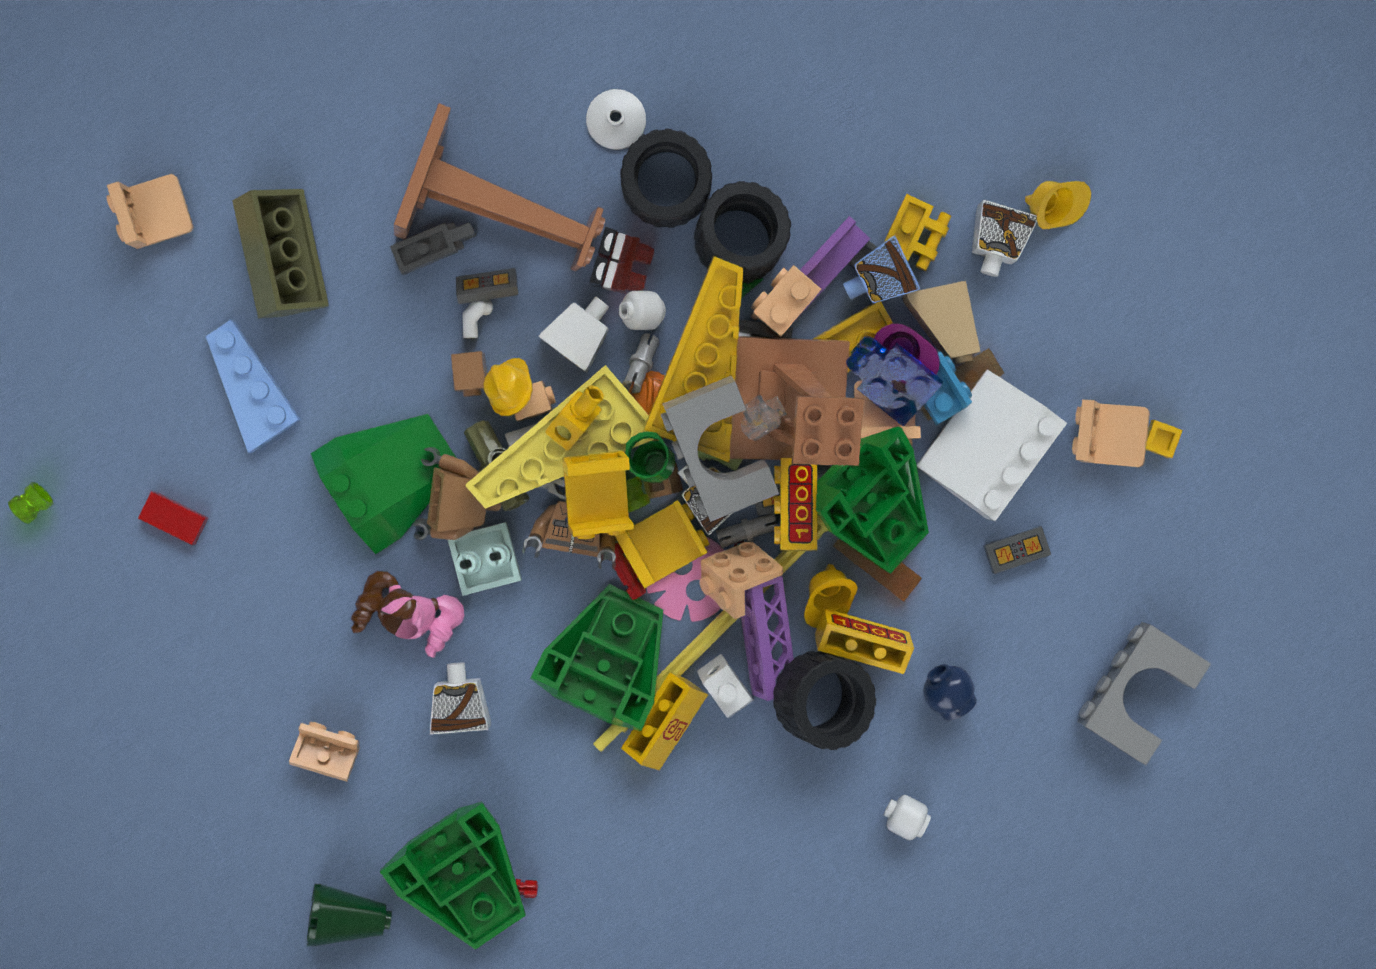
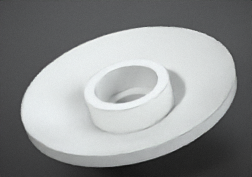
[586,89,646,150]

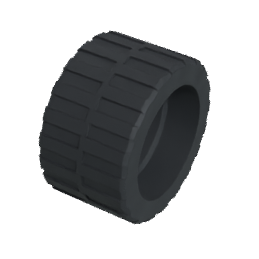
[620,128,712,228]
[694,181,791,283]
[773,651,876,750]

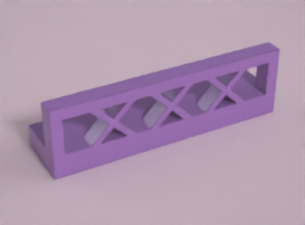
[792,216,871,324]
[741,575,794,701]

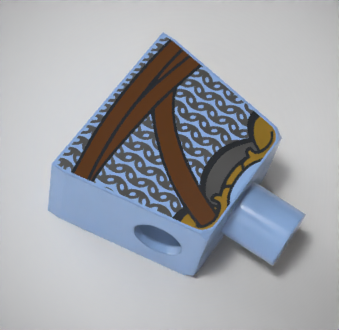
[843,235,920,303]

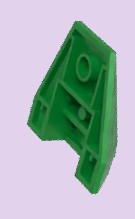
[310,414,457,554]
[816,426,929,574]
[530,584,664,731]
[380,801,526,950]

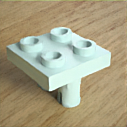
[448,522,522,596]

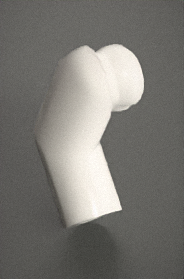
[462,300,493,339]

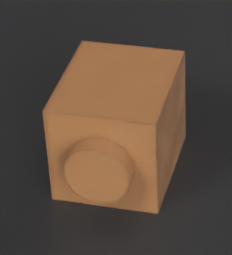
[451,351,487,397]

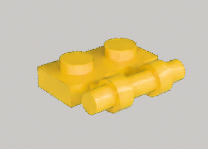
[883,194,951,271]

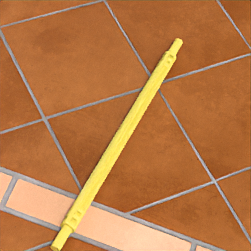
[593,515,828,752]

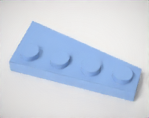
[206,320,301,453]

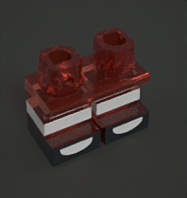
[590,227,655,294]

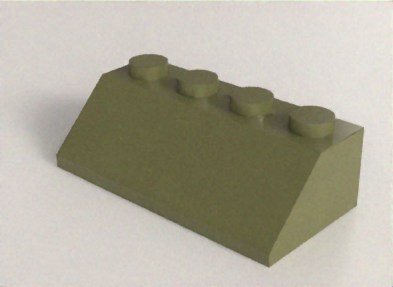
[232,189,329,319]

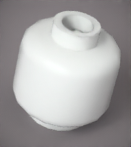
[619,291,666,330]
[884,795,931,840]

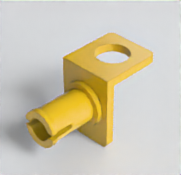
[545,385,604,451]

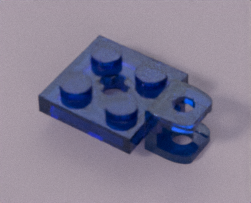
[846,336,944,426]

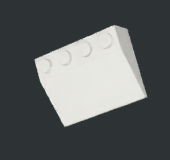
[917,370,1067,521]

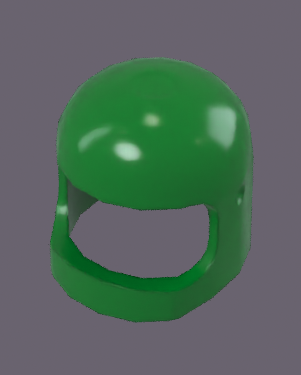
[625,431,676,484]

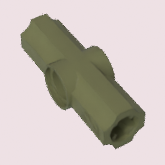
[464,420,530,511]

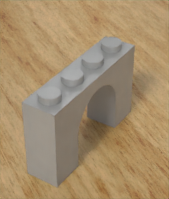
[660,376,779,522]
[1078,622,1211,765]

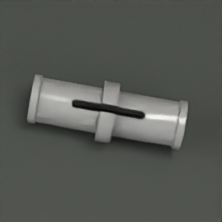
[622,333,660,393]
[716,513,778,549]

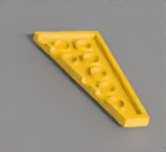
[644,256,743,462]

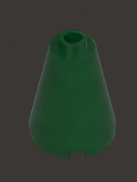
[307,884,392,946]

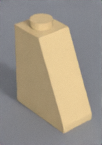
[902,281,981,364]

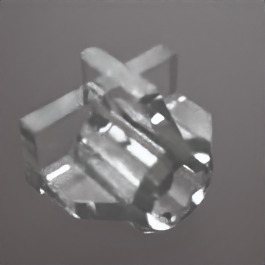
[741,395,787,441]

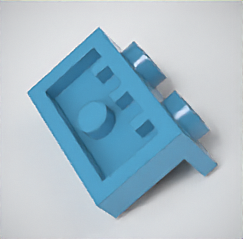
[912,351,972,426]

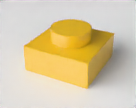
[1146,420,1183,458]

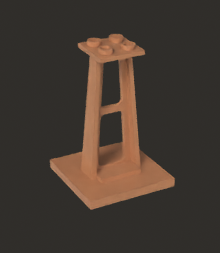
[394,103,606,271]
[730,336,864,466]

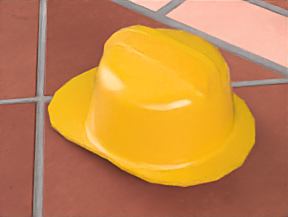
[1025,181,1091,229]
[483,358,533,416]
[804,564,858,628]

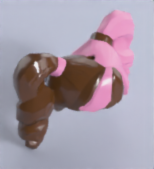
[351,571,464,658]

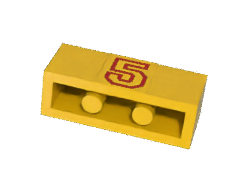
[621,672,708,770]

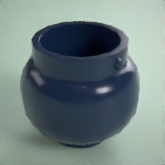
[923,664,977,720]

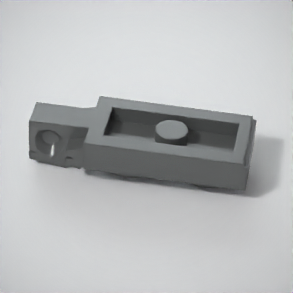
[390,222,476,275]

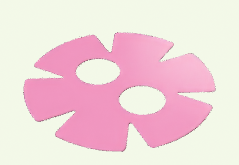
[646,537,724,622]

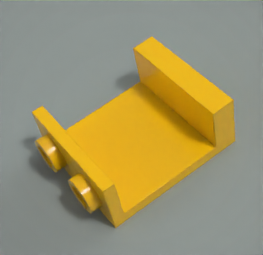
[562,451,634,539]
[615,500,710,589]

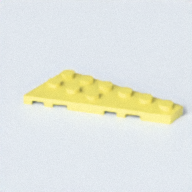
[465,365,662,509]

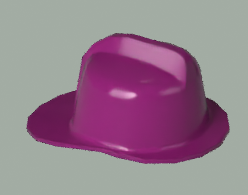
[872,323,940,387]

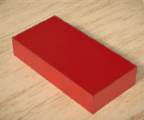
[138,491,208,545]

